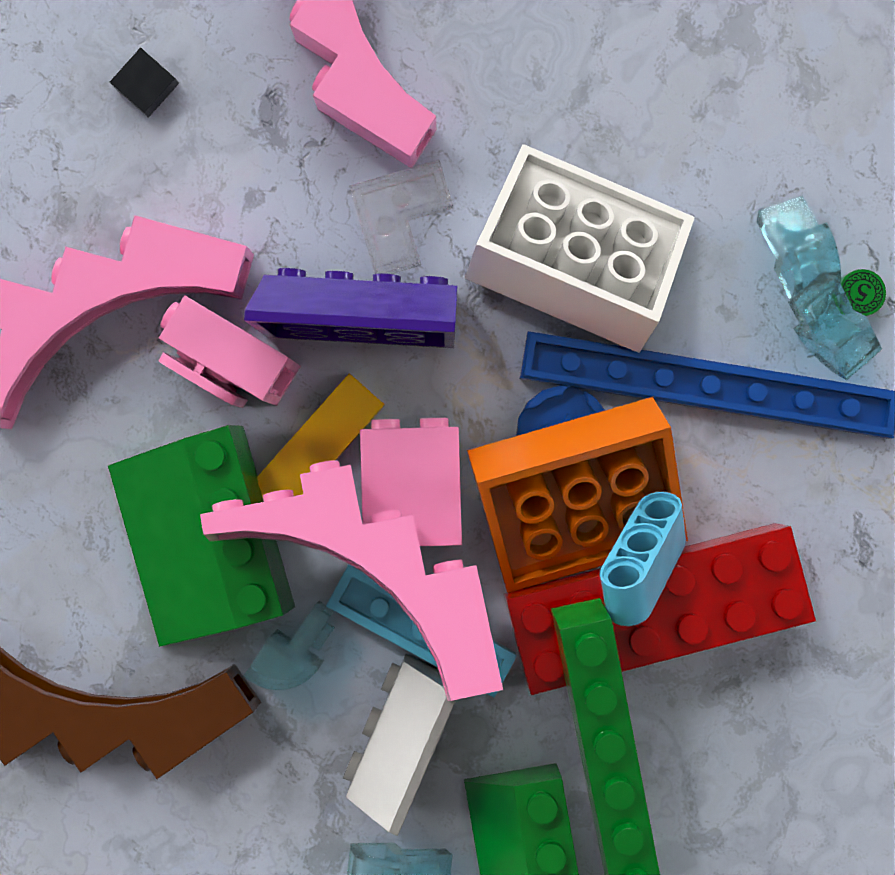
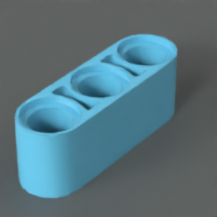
[600,492,686,626]

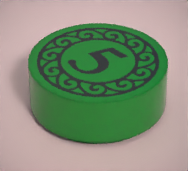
[834,269,886,318]

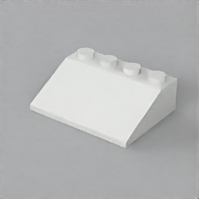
[464,144,695,353]

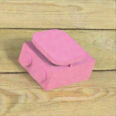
[158,295,301,408]
[360,418,462,546]

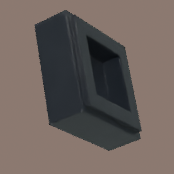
[109,47,179,118]

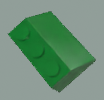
[464,763,579,875]

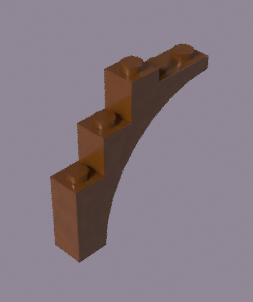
[0,647,261,779]

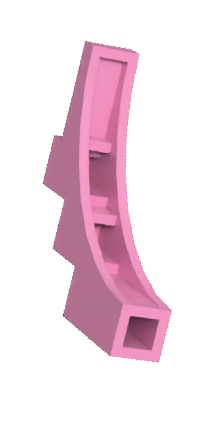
[290,0,437,168]
[0,215,254,429]
[200,460,503,701]

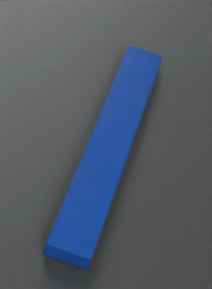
[519,331,895,439]

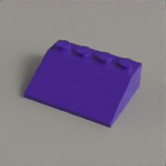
[244,268,457,348]

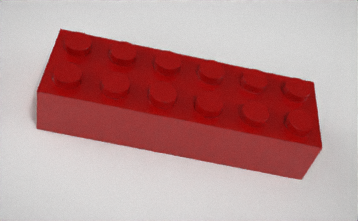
[503,523,816,695]

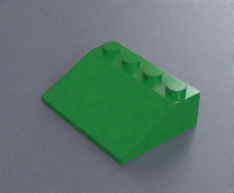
[108,425,295,647]

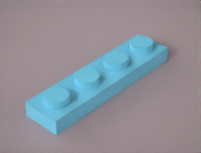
[326,564,517,698]

